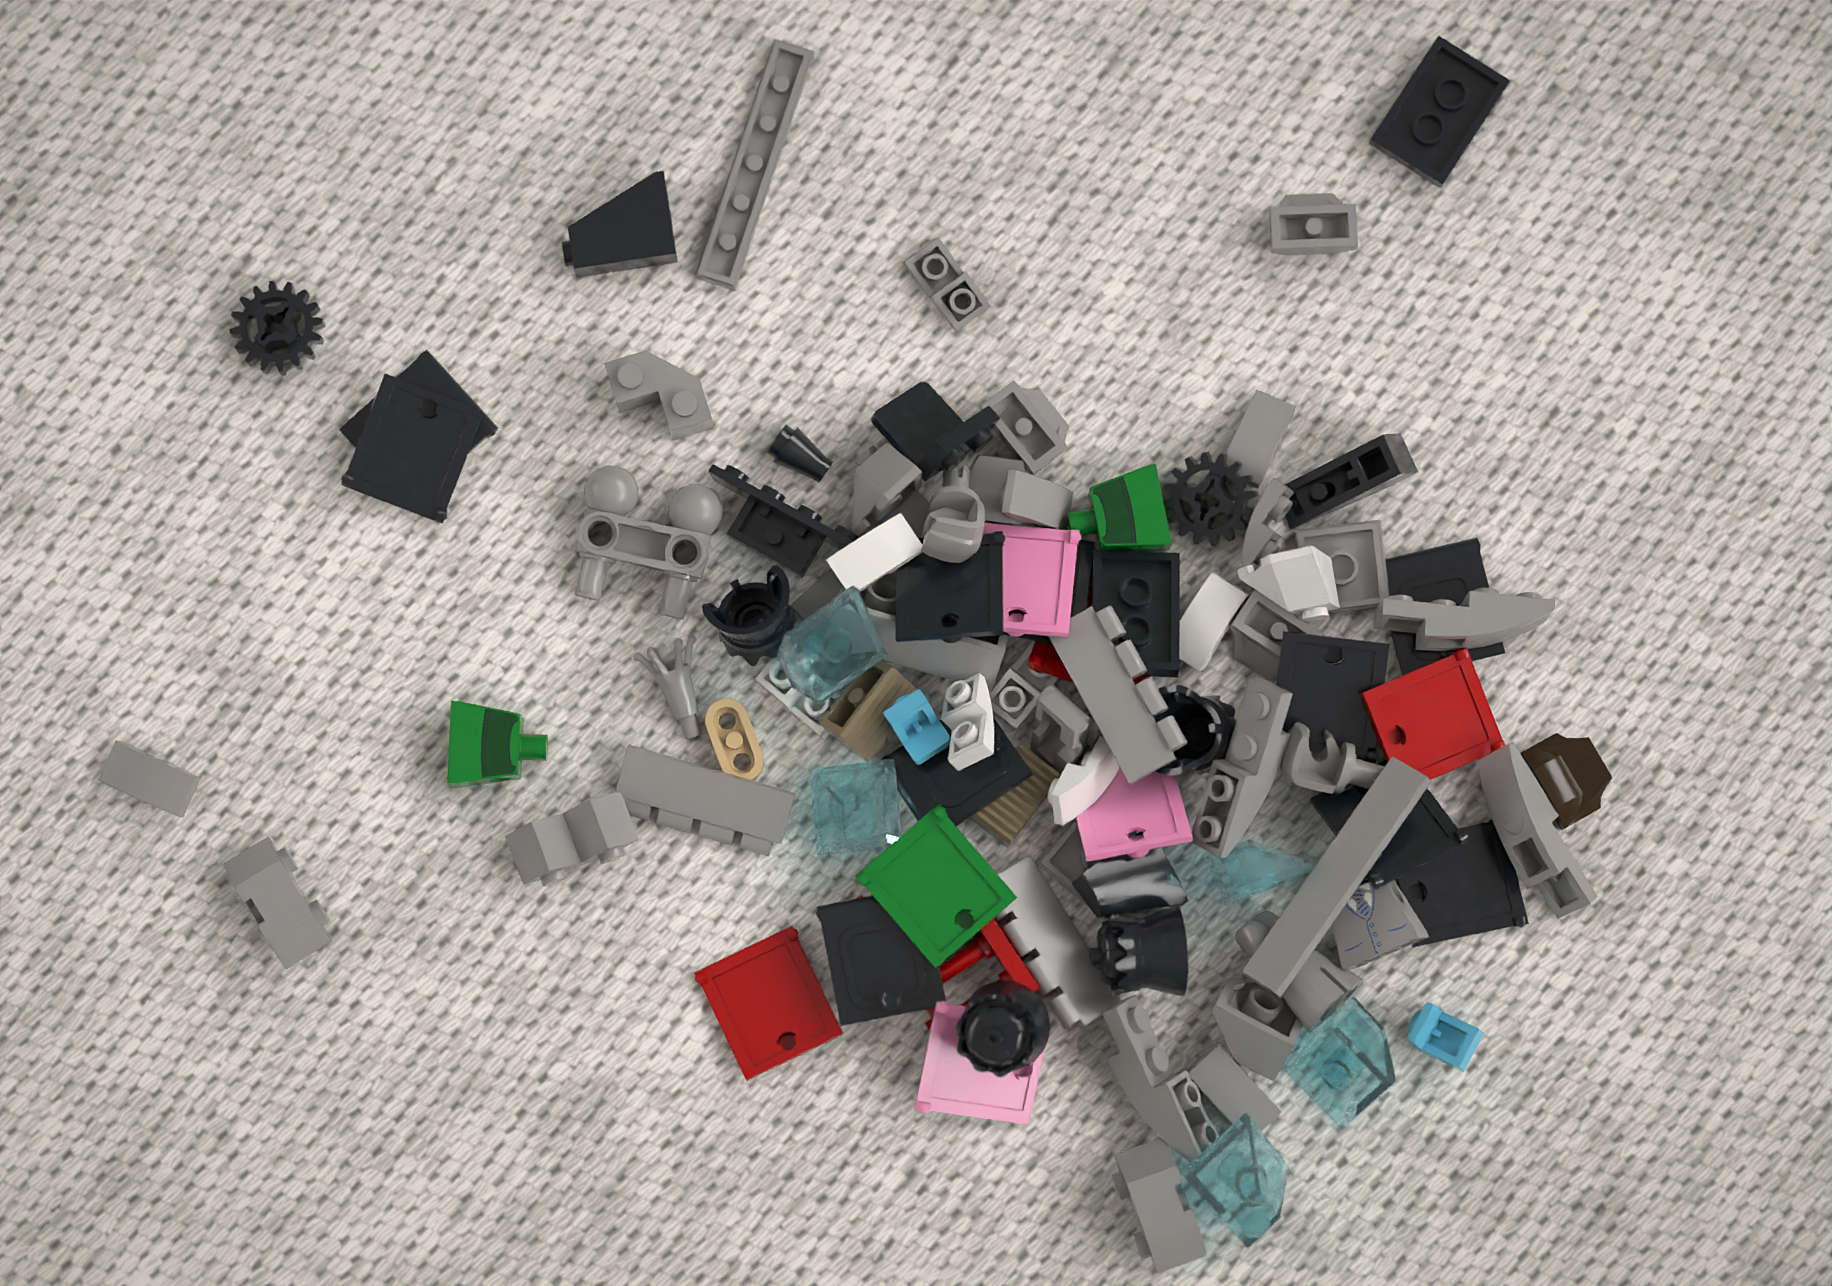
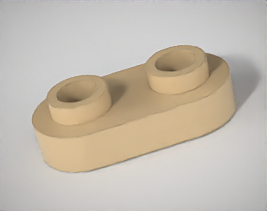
[705,698,764,781]

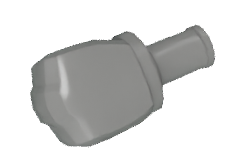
[921,465,985,563]
[1280,722,1384,794]

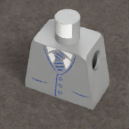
[1332,876,1429,970]

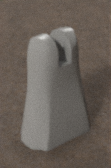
[1235,911,1363,1033]

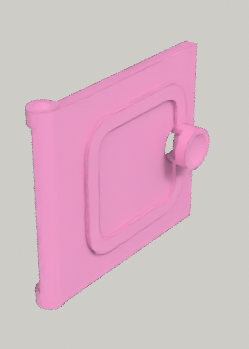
[983,523,1081,638]
[1076,766,1193,862]
[914,1001,1051,1125]

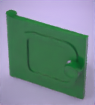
[855,804,1017,969]

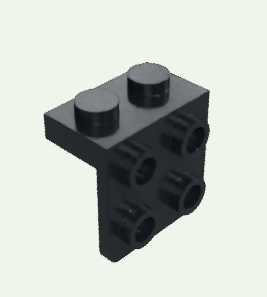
[871,382,1000,482]

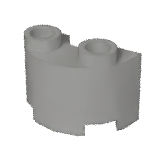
[1030,685,1101,774]

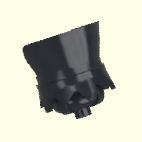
[702,565,797,666]
[1153,685,1236,776]
[1089,905,1188,997]
[956,980,1050,1077]

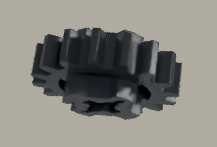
[230,280,326,376]
[1163,452,1258,546]

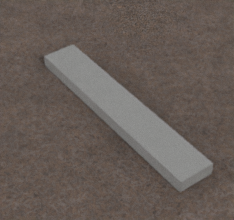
[694,39,815,291]
[1242,756,1431,998]

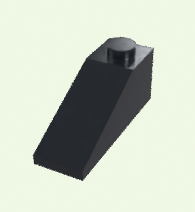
[1285,433,1418,529]

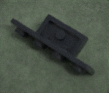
[708,464,859,578]

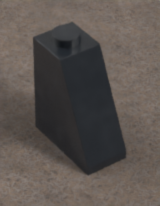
[562,171,678,278]

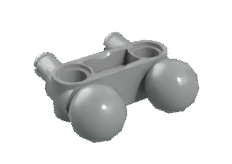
[575,465,723,620]

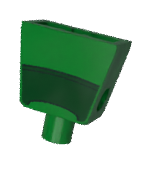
[1067,464,1172,552]
[447,701,548,788]

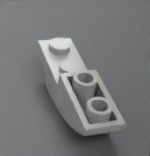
[1373,588,1555,651]
[1191,678,1293,858]
[1477,742,1598,919]
[1102,995,1223,1167]

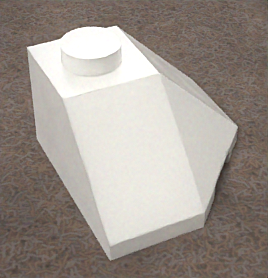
[1238,546,1340,622]

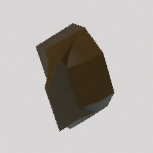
[1520,733,1612,830]

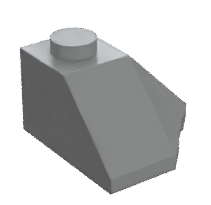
[852,442,922,538]
[1212,978,1303,1081]

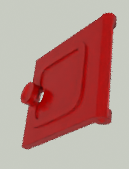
[1360,648,1505,780]
[694,925,843,1081]

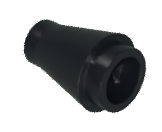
[766,424,833,483]

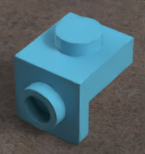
[883,689,951,765]
[1407,1001,1484,1072]

